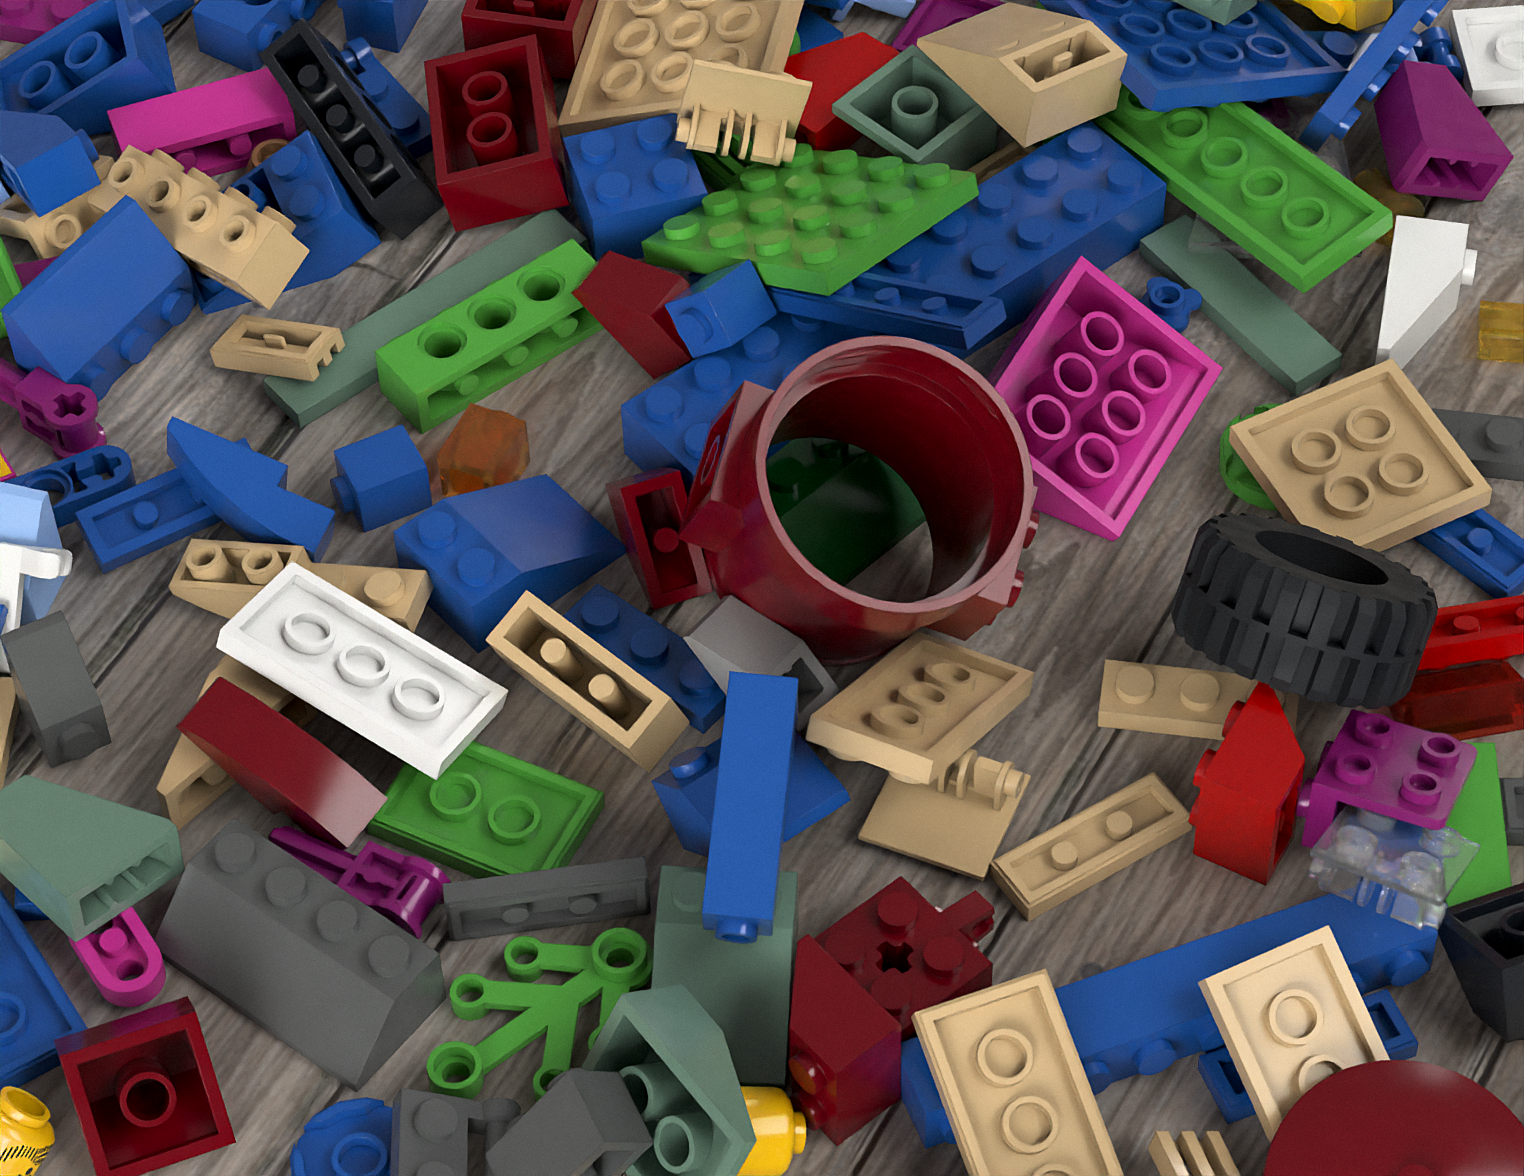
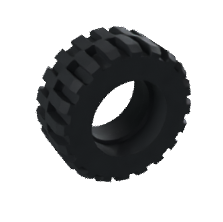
[1170,512,1438,709]

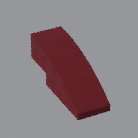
[175,676,388,850]

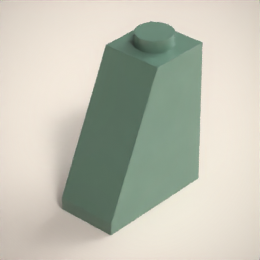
[0,774,185,943]

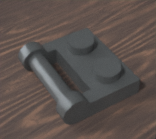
[390,1087,521,1176]

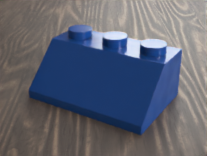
[1,195,197,402]

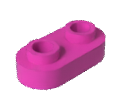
[68,906,166,1007]

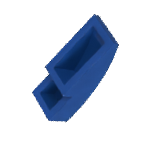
[167,416,336,563]

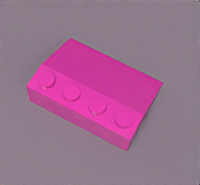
[986,255,1223,542]

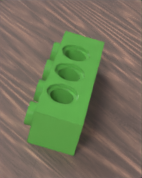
[374,238,604,434]

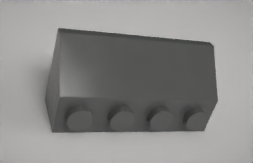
[154,818,447,1093]

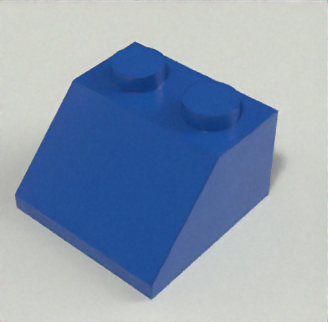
[651,731,851,857]

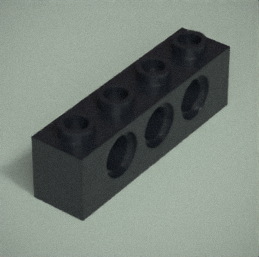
[259,18,445,240]

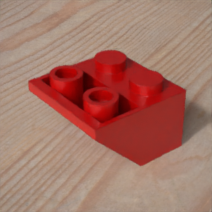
[1189,681,1305,886]

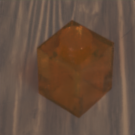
[437,403,530,497]

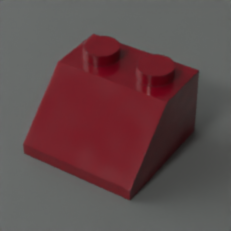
[788,934,901,1146]
[54,996,236,1176]

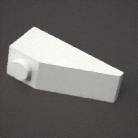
[1375,215,1477,370]

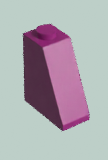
[1373,60,1514,201]

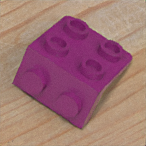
[1296,709,1478,853]

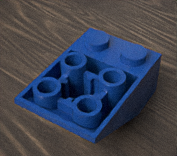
[189,130,381,315]

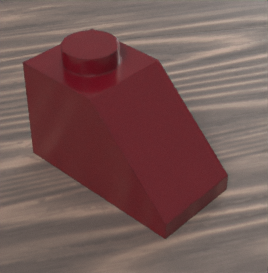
[571,250,692,379]
[605,466,713,610]

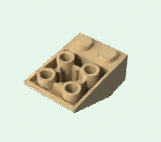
[917,2,1128,148]

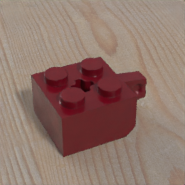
[796,876,995,1042]

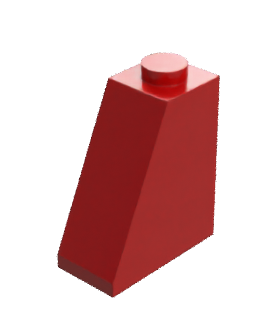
[784,32,900,152]

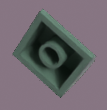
[832,44,997,171]

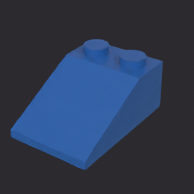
[0,0,177,136]
[393,474,626,654]

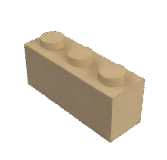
[485,590,690,773]

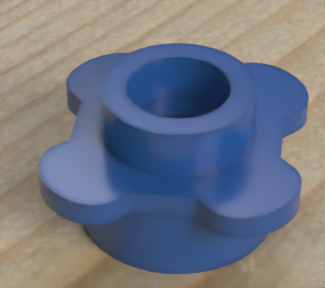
[1138,277,1202,333]

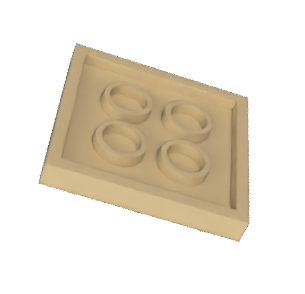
[1229,358,1492,552]

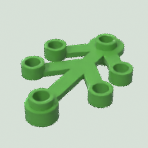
[426,927,653,1102]

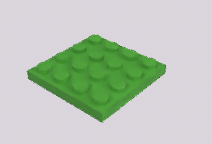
[641,143,979,296]

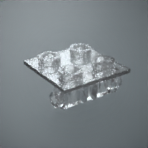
[1308,804,1481,931]

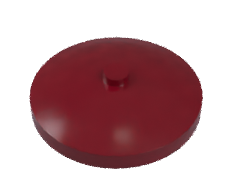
[1261,1060,1524,1176]

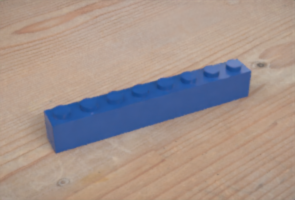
[901,869,1438,1149]

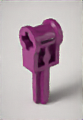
[0,357,107,461]
[268,826,451,940]

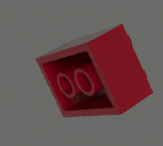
[424,34,569,232]

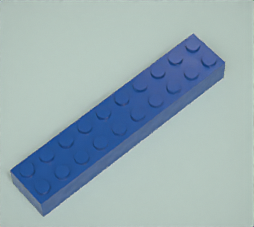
[621,121,1167,498]

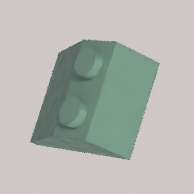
[651,865,799,1091]
[581,984,757,1176]

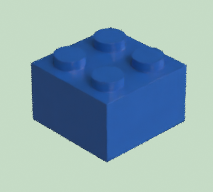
[562,113,708,262]

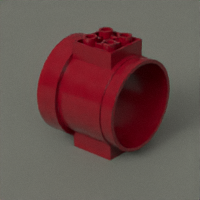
[677,336,1040,667]

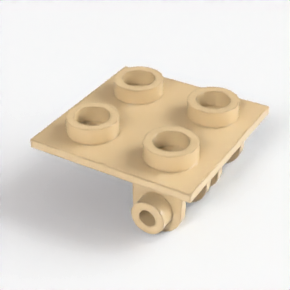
[675,59,813,167]
[859,748,1031,881]

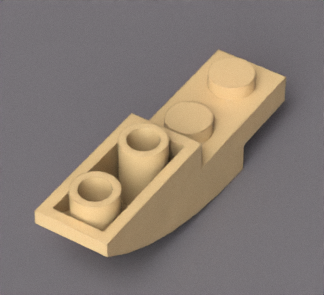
[168,539,434,634]

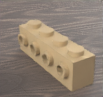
[89,144,310,310]

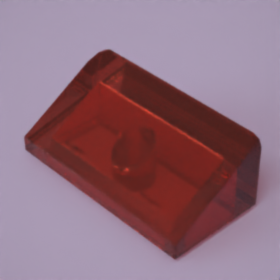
[1389,660,1524,741]

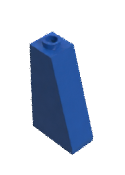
[702,671,798,944]

